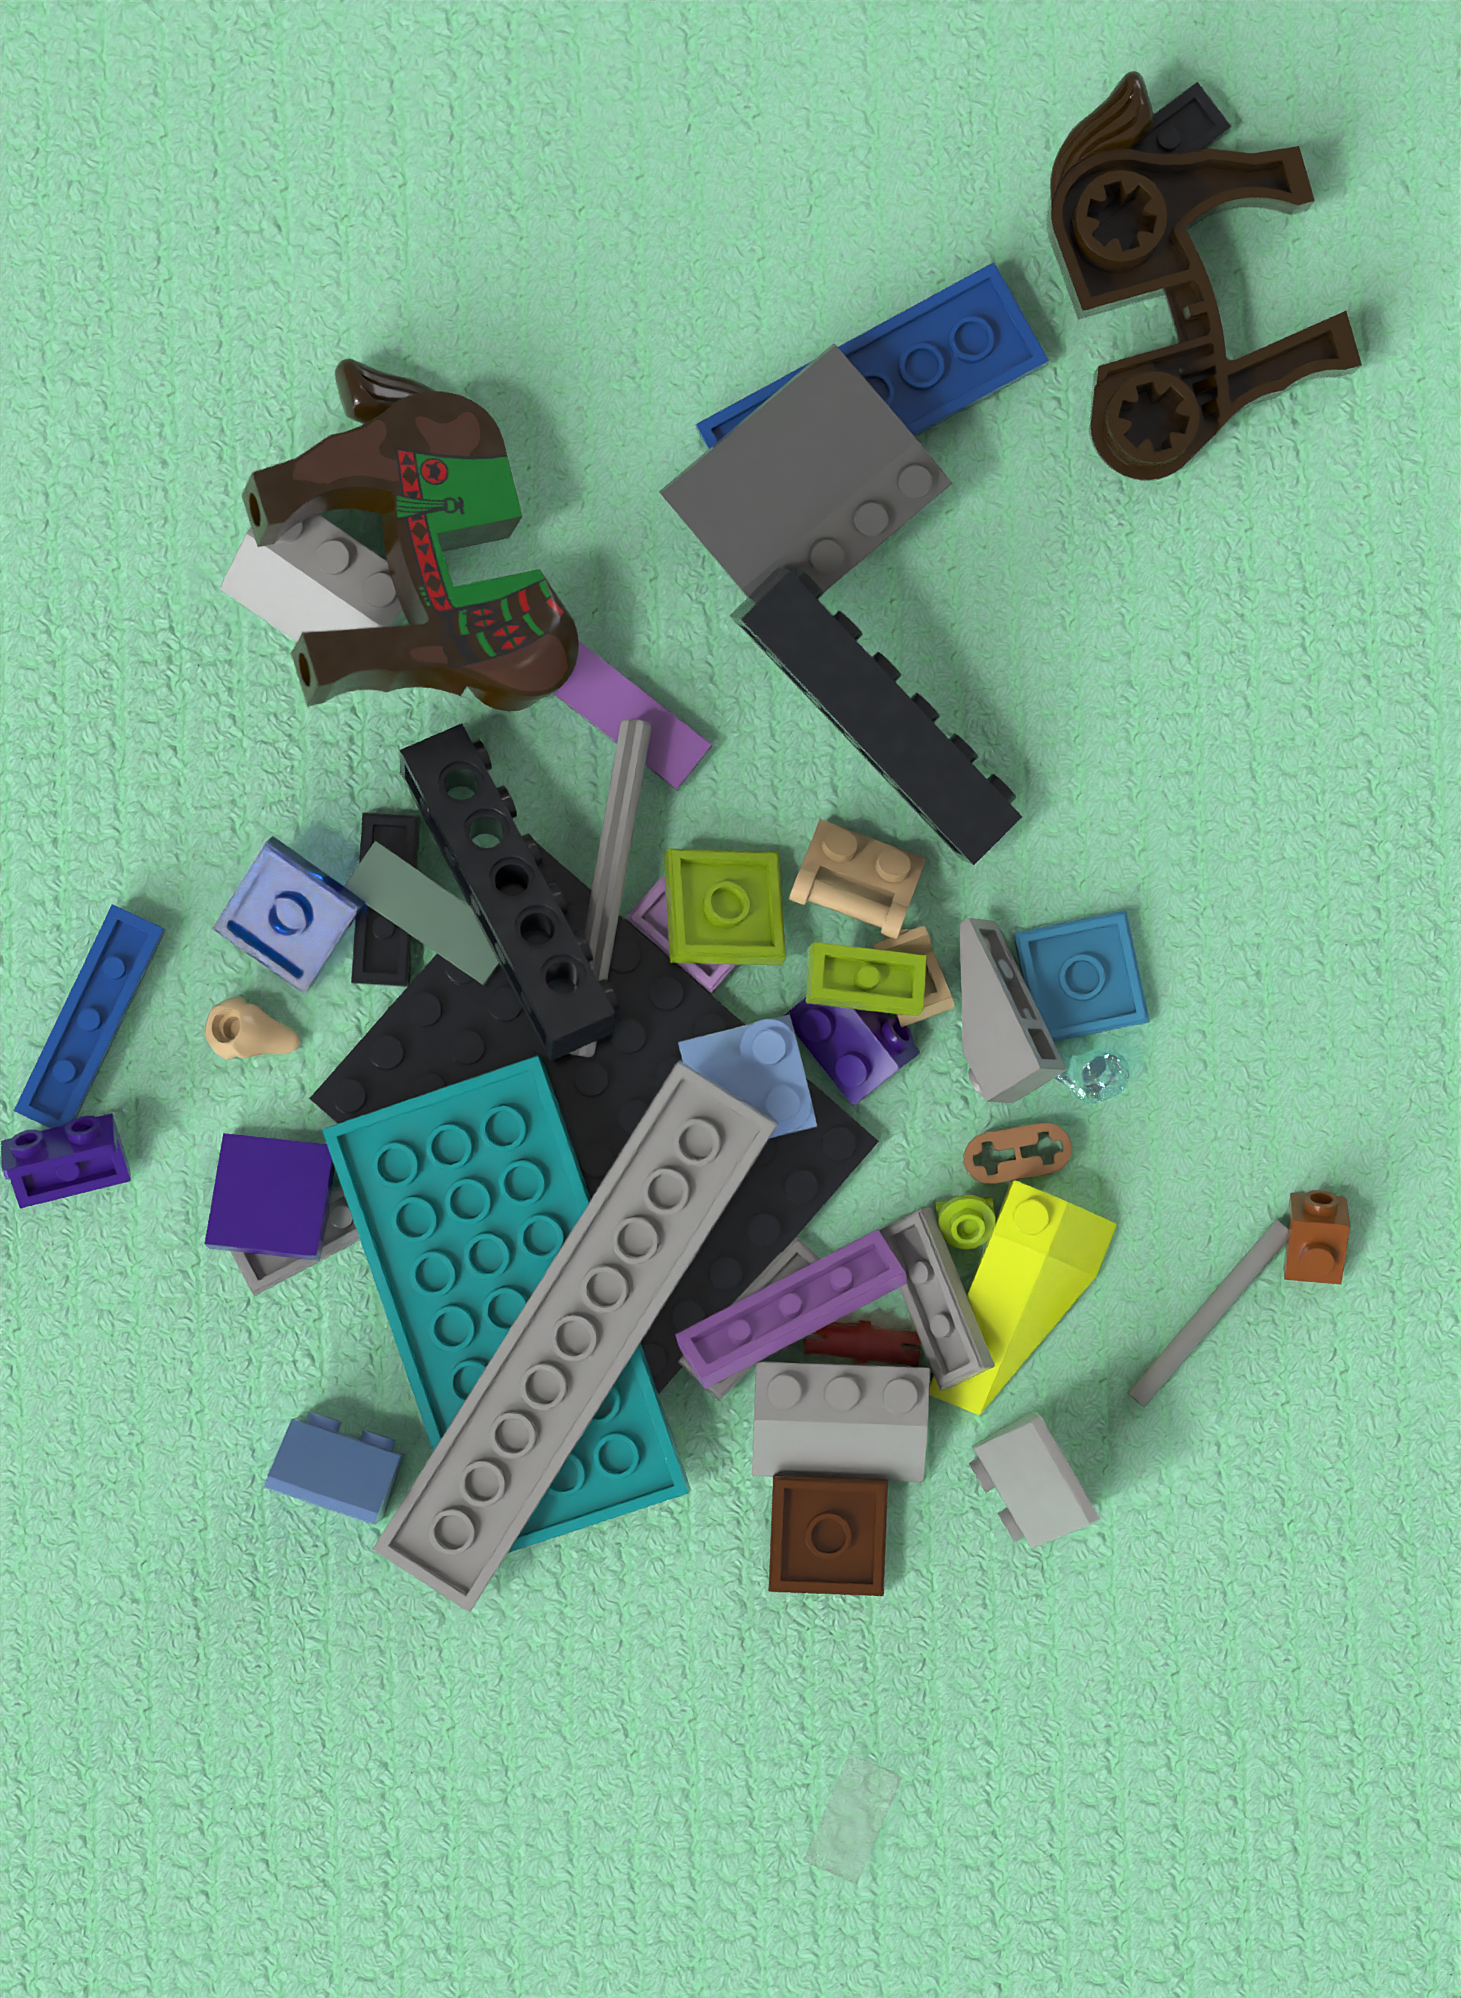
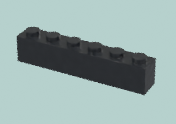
[729,567,1022,865]

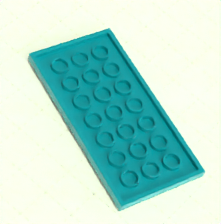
[322,1054,691,1553]

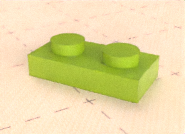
[806,942,926,1016]

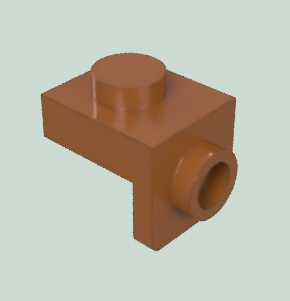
[1283,1190,1350,1285]

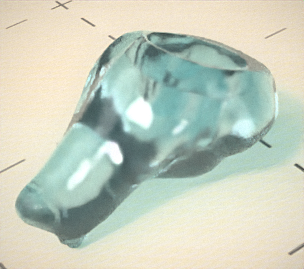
[1055,1050,1130,1104]

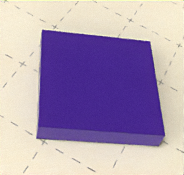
[205,1133,335,1261]

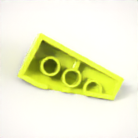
[929,1180,1117,1415]

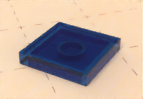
[212,836,366,994]

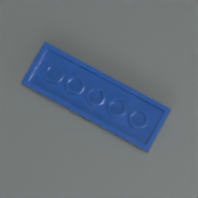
[695,262,1049,450]

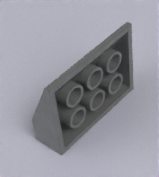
[659,343,953,598]

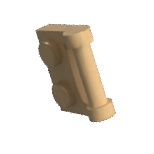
[789,819,926,940]

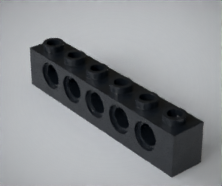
[400,723,619,1062]

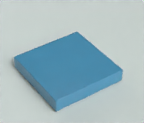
[1014,910,1150,1042]

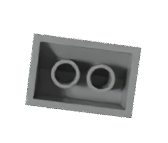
[219,514,406,642]
[752,1361,930,1482]

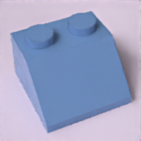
[264,1411,405,1525]

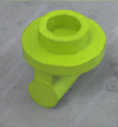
[935,1195,996,1249]

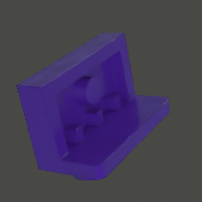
[784,997,920,1106]
[1,1113,131,1209]

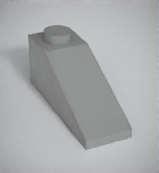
[960,918,1067,1103]

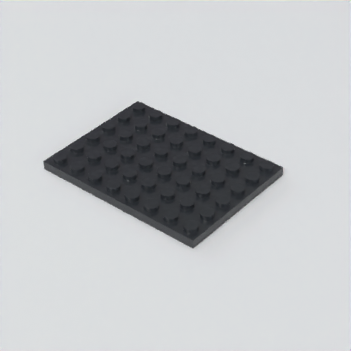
[309,841,879,1394]

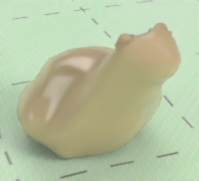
[205,997,301,1060]

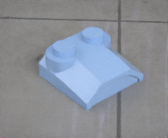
[678,1014,817,1138]

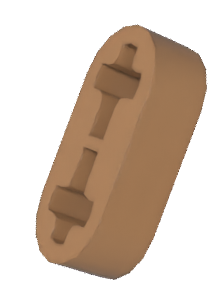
[963,1123,1072,1184]

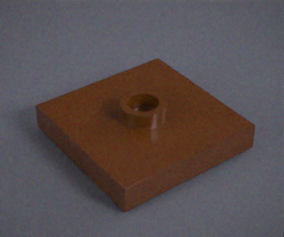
[768,1475,888,1596]

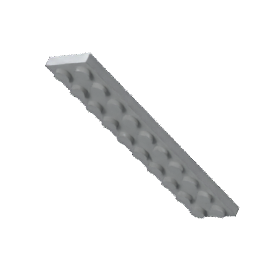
[372,1061,779,1612]

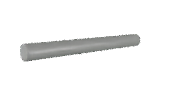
[1127,1220,1289,1408]

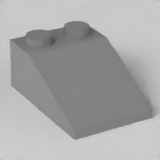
[969,1412,1100,1549]

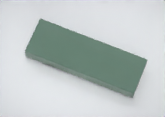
[343,841,500,986]

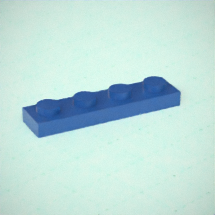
[14,904,166,1128]

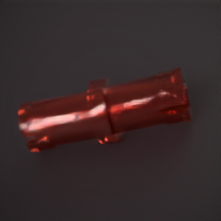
[803,1320,921,1367]

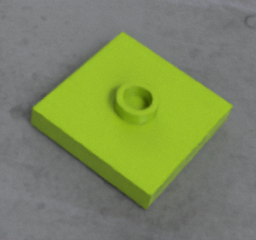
[664,848,786,966]

